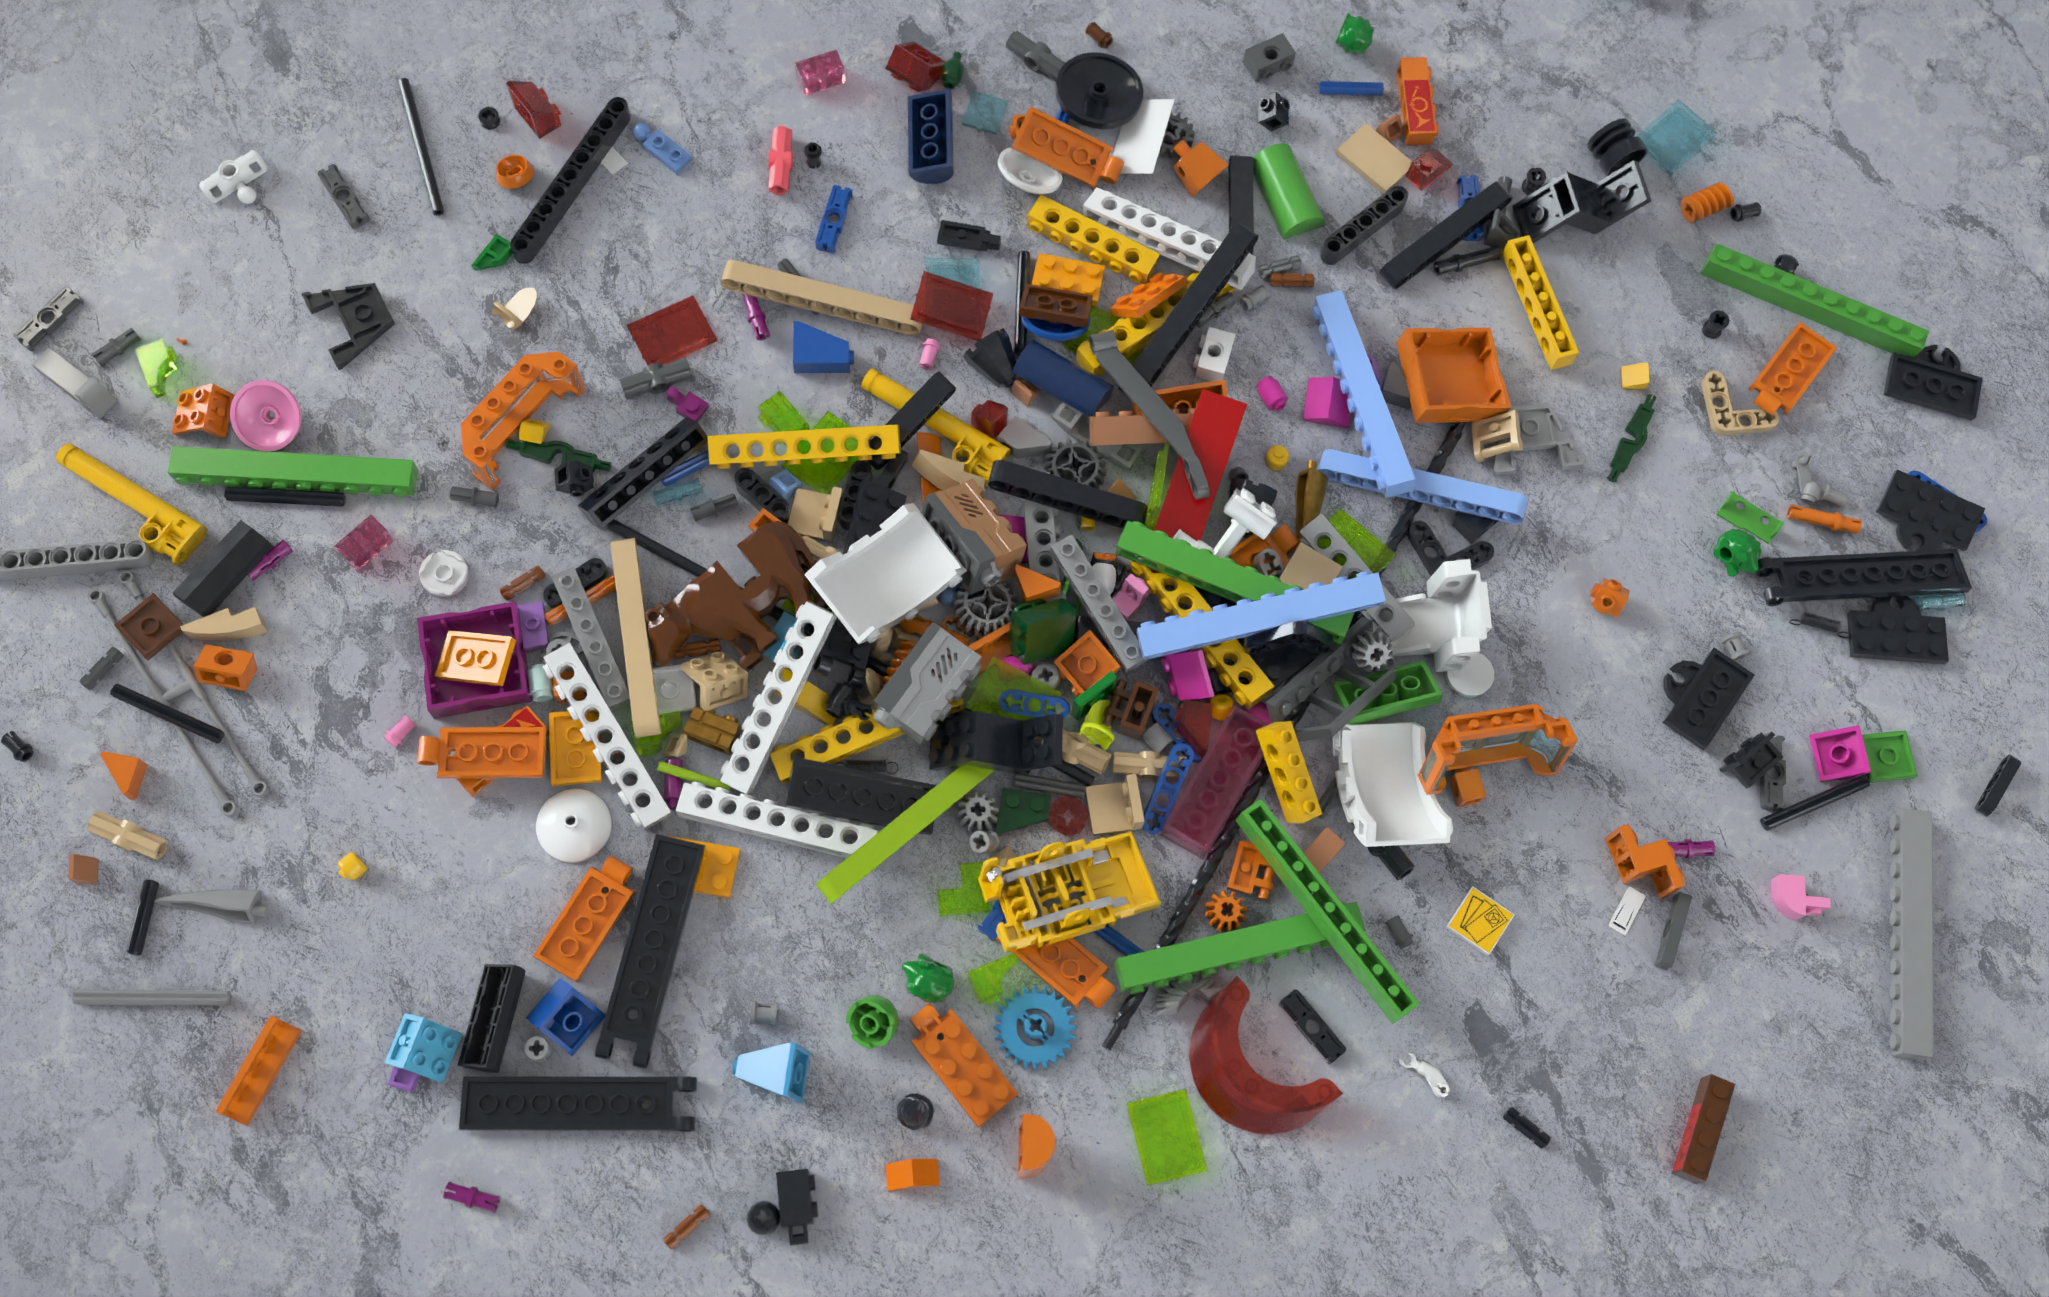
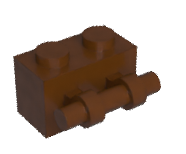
[1102,679,1159,741]

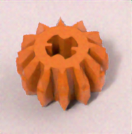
[1204,890,1247,933]

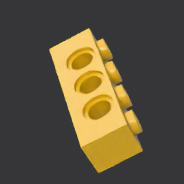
[1256,721,1322,823]

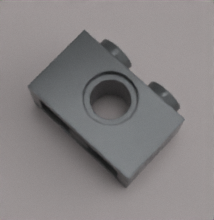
[1243,33,1296,82]

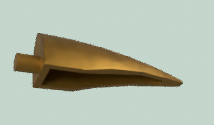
[1294,460,1329,552]

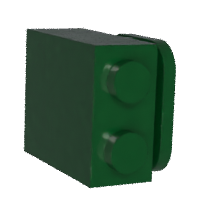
[1009,598,1077,665]

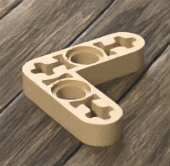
[1702,370,1779,435]

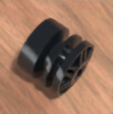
[1587,118,1648,176]

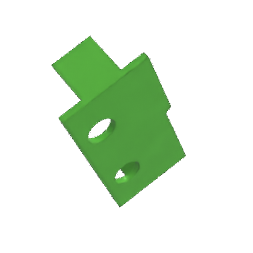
[1717,491,1784,544]

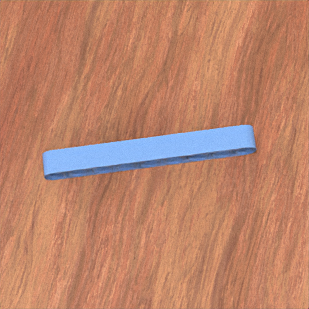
[1318,449,1528,524]

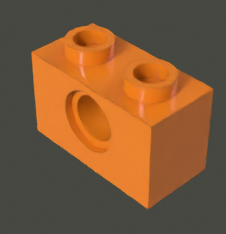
[193,644,258,691]

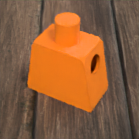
[1173,140,1228,197]

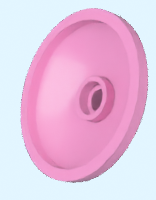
[230,380,301,452]

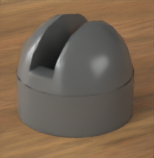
[1228,466,1249,482]

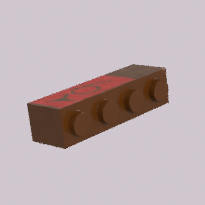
[1671,1074,1736,1184]

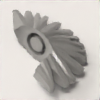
[1156,974,1222,1016]

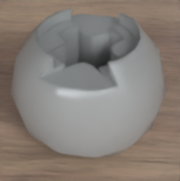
[1030,663,1061,693]

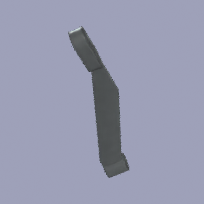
[1089,330,1209,500]

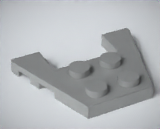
[1492,403,1584,476]

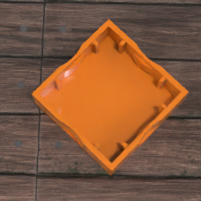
[1396,327,1511,423]

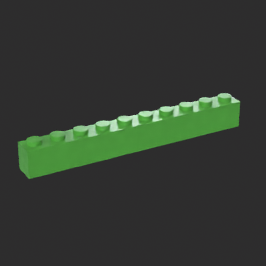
[1700,243,1929,358]
[167,446,418,497]
[1115,521,1354,644]
[1235,799,1420,1024]
[1114,902,1366,995]

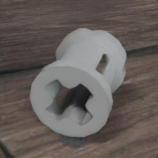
[1720,631,1751,661]
[969,830,1001,853]
[750,1001,778,1026]
[525,1036,553,1063]

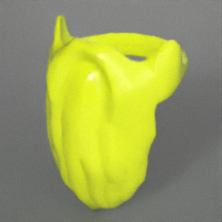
[1080,700,1114,750]

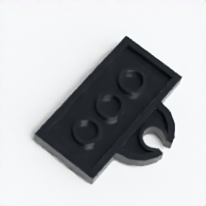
[1883,345,1983,421]
[1876,470,1986,551]
[1847,596,1949,665]
[1662,647,1755,750]

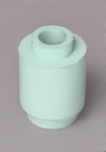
[527,664,554,702]

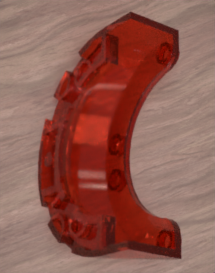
[1189,976,1343,1135]

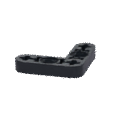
[1407,521,1494,576]
[1244,621,1334,655]

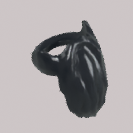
[897,1093,934,1130]

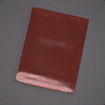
[910,271,993,341]
[626,295,717,366]

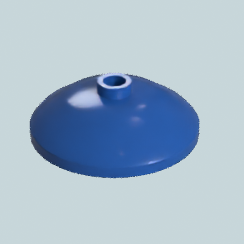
[1021,316,1090,341]

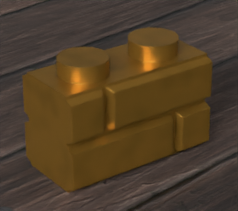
[683,706,742,756]

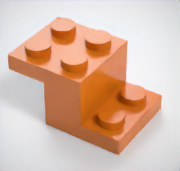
[1605,824,1685,899]

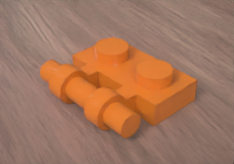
[1226,840,1275,901]

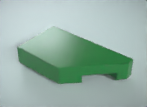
[471,234,513,271]

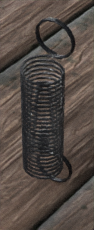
[1789,612,1851,638]
[835,760,898,774]

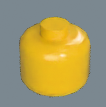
[1265,445,1289,471]
[1209,694,1234,721]
[338,852,367,881]

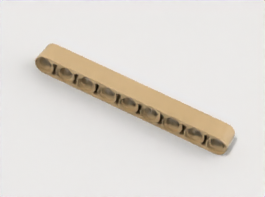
[720,260,925,336]
[611,538,661,738]

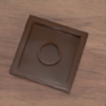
[114,593,184,661]

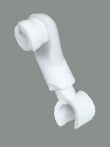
[1399,1052,1450,1097]

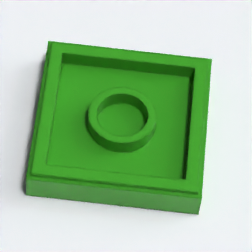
[1862,730,1918,783]

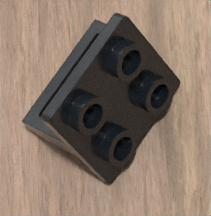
[1719,731,1783,789]

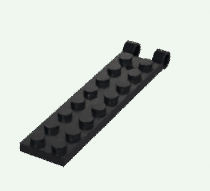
[814,479,907,689]
[1756,549,1972,607]
[595,834,706,1069]
[459,1076,697,1132]

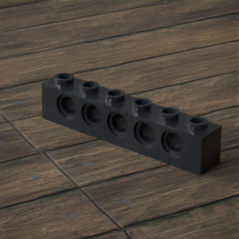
[577,417,708,529]

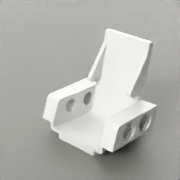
[1371,559,1492,672]

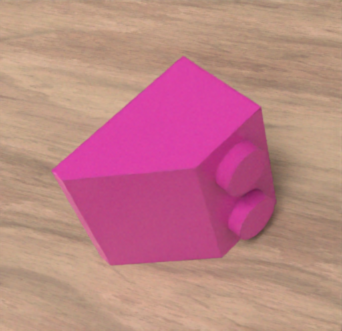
[1161,648,1214,701]

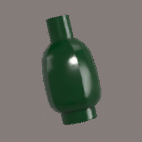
[940,52,964,90]

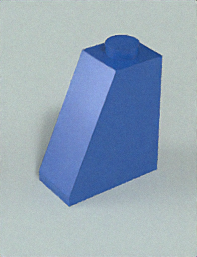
[793,321,854,373]

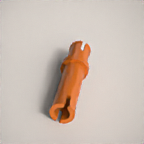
[1787,504,1862,534]

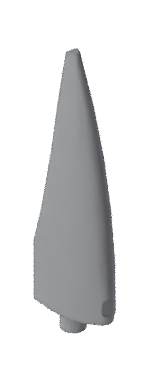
[154,889,269,924]

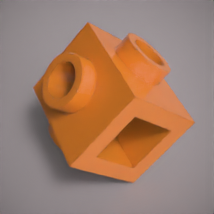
[1590,578,1630,618]

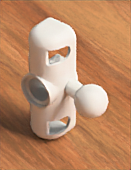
[199,150,268,204]

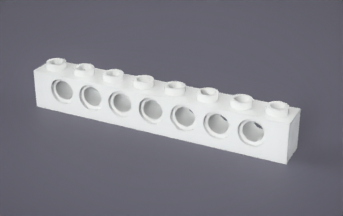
[1083,187,1256,290]
[720,602,837,794]
[542,643,671,830]
[676,781,878,858]

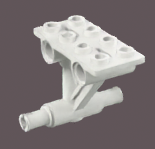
[1173,488,1277,558]

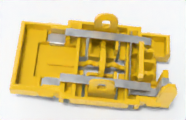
[978,831,1161,952]

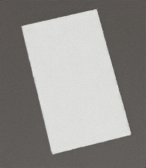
[1113,99,1175,174]

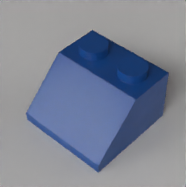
[526,978,605,1056]

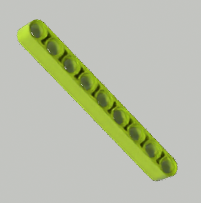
[815,765,995,904]

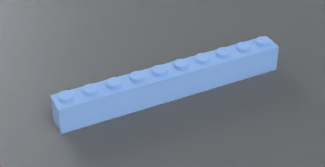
[1312,290,1415,498]
[1136,571,1386,660]

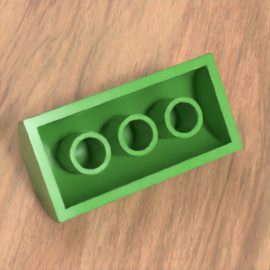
[1253,143,1325,239]
[1333,660,1443,725]

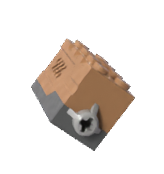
[921,479,1027,594]

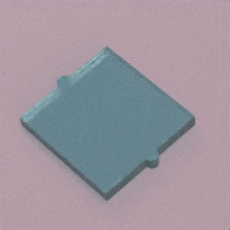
[962,91,1008,135]

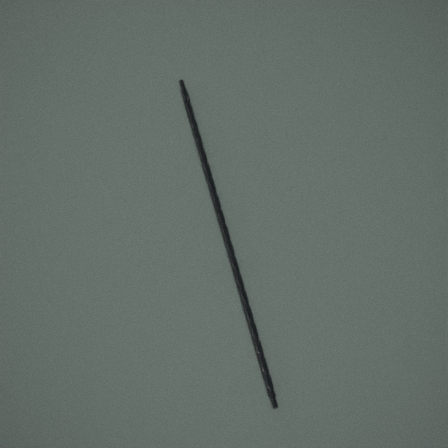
[1102,422,1467,1051]

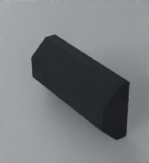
[172,520,274,617]
[457,964,526,1073]

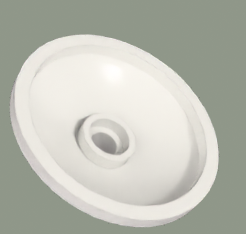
[998,147,1062,194]
[536,789,612,863]

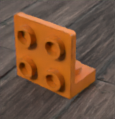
[172,383,235,439]

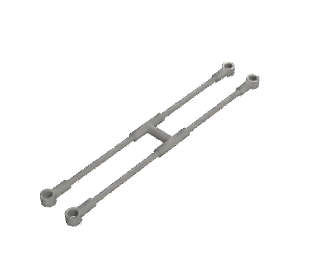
[87,570,269,817]

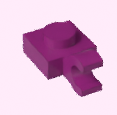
[666,386,709,422]

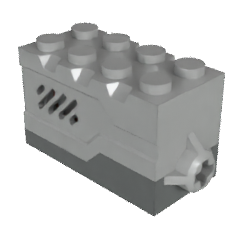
[872,622,982,745]

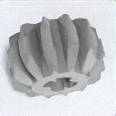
[1351,630,1394,672]
[957,791,999,832]

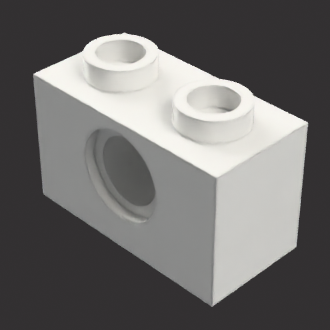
[1193,327,1236,381]

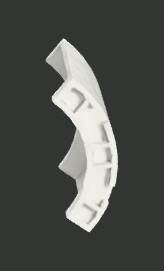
[805,503,967,644]
[1333,722,1453,847]

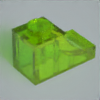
[135,339,178,398]
[630,711,684,757]
[967,952,1019,1005]

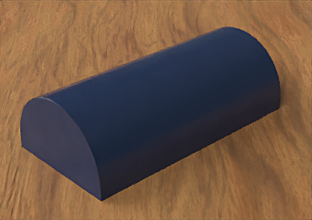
[908,89,954,184]
[1012,340,1114,417]

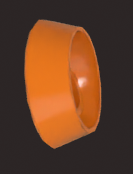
[496,154,534,189]

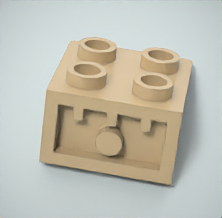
[788,486,843,542]
[681,652,748,711]
[1085,774,1144,835]

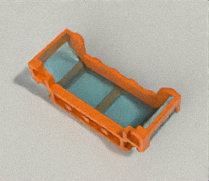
[1417,704,1578,795]

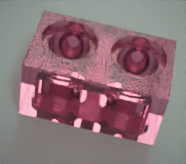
[795,49,845,96]
[334,515,394,572]

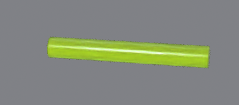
[657,761,731,791]

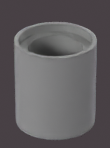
[1141,723,1174,753]

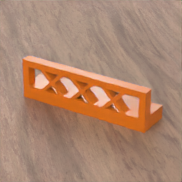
[966,623,1013,683]
[215,1015,302,1126]

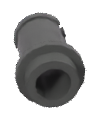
[1385,915,1414,949]

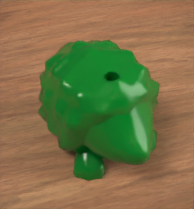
[1336,13,1374,55]
[1713,529,1762,577]
[902,953,955,1003]

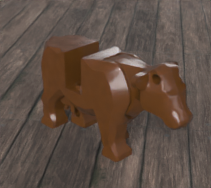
[645,521,829,672]

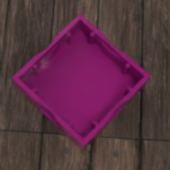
[417,601,533,719]

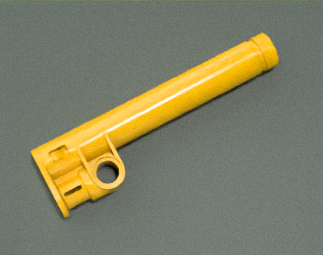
[861,368,1011,487]
[56,443,207,566]

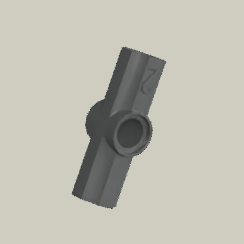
[1006,31,1065,81]
[619,358,693,400]

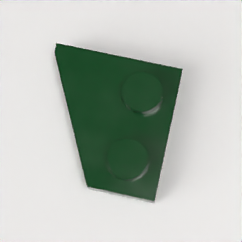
[996,788,1051,836]

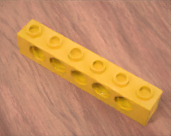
[1027,194,1160,284]
[1502,235,1579,370]

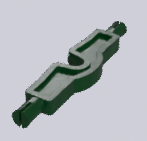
[1607,394,1657,482]
[506,439,611,472]

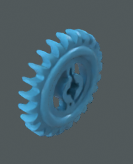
[993,985,1077,1070]

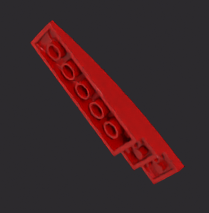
[1150,389,1247,573]

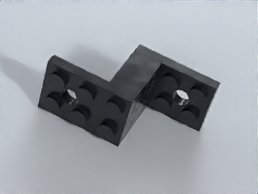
[1512,160,1652,244]
[929,711,1063,773]

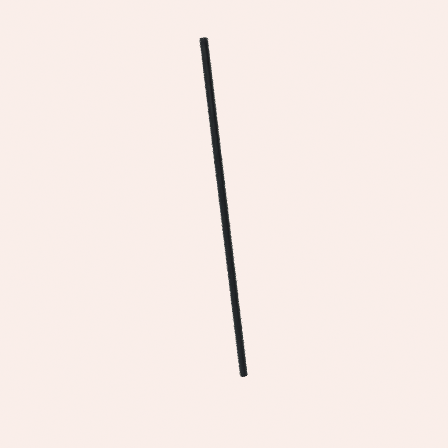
[607,519,1095,786]

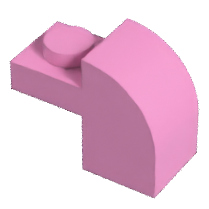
[1113,573,1151,621]
[1771,874,1831,920]

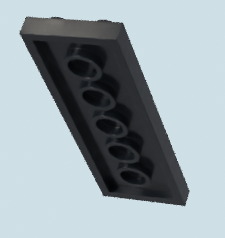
[785,757,937,835]

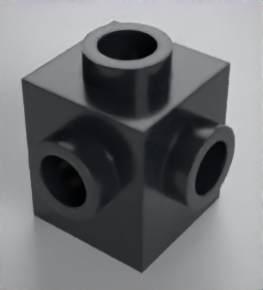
[1257,92,1290,132]
[554,460,594,497]

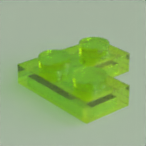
[937,861,989,917]

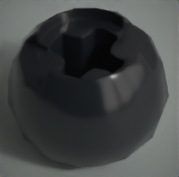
[1774,254,1799,275]
[747,1201,780,1236]

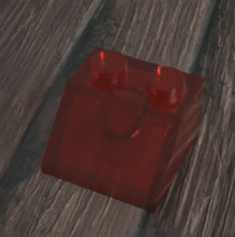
[885,42,946,92]
[506,81,562,139]

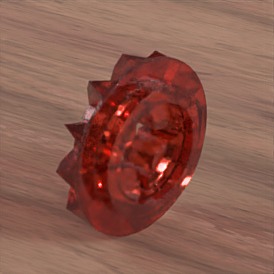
[1048,796,1088,836]

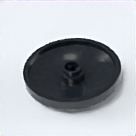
[1055,52,1143,129]

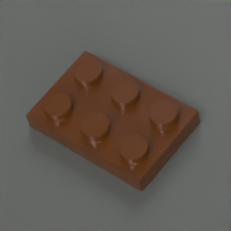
[1018,284,1093,327]

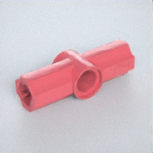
[768,126,793,195]

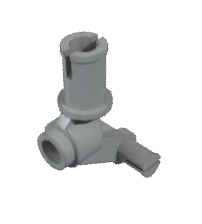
[1791,454,1849,508]

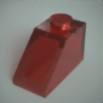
[1406,149,1453,191]
[971,400,1008,439]
[1174,699,1213,758]

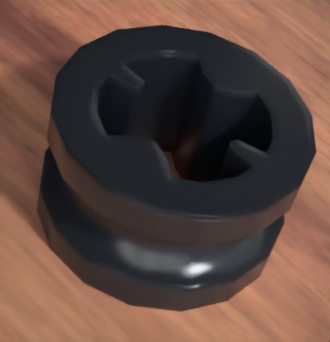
[478,107,500,130]

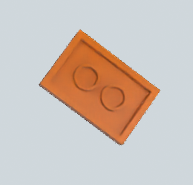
[1109,272,1189,318]

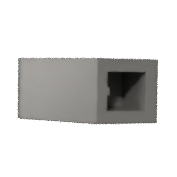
[998,416,1052,458]

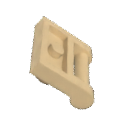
[1471,410,1523,463]

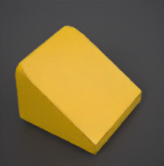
[1621,363,1650,390]
[519,419,551,444]

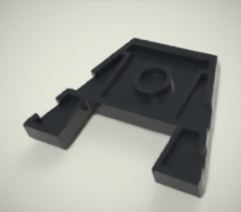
[301,283,395,370]

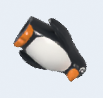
[1090,552,1126,597]

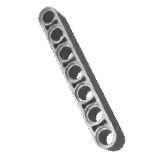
[0,539,154,581]

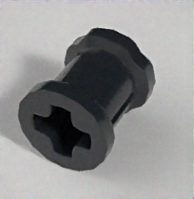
[1521,168,1547,196]
[1702,310,1730,339]

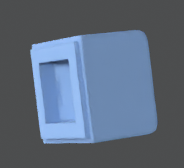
[768,469,802,500]

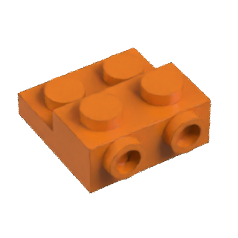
[1054,630,1122,697]

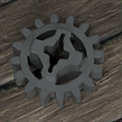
[1160,111,1195,158]

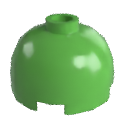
[846,995,899,1049]

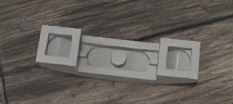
[1051,401,1142,469]

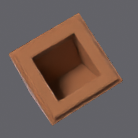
[1375,114,1404,142]
[1011,379,1041,407]

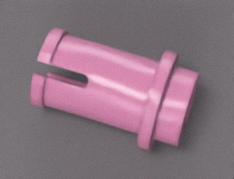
[919,339,940,370]
[384,715,416,747]

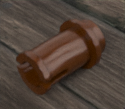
[1085,22,1113,49]

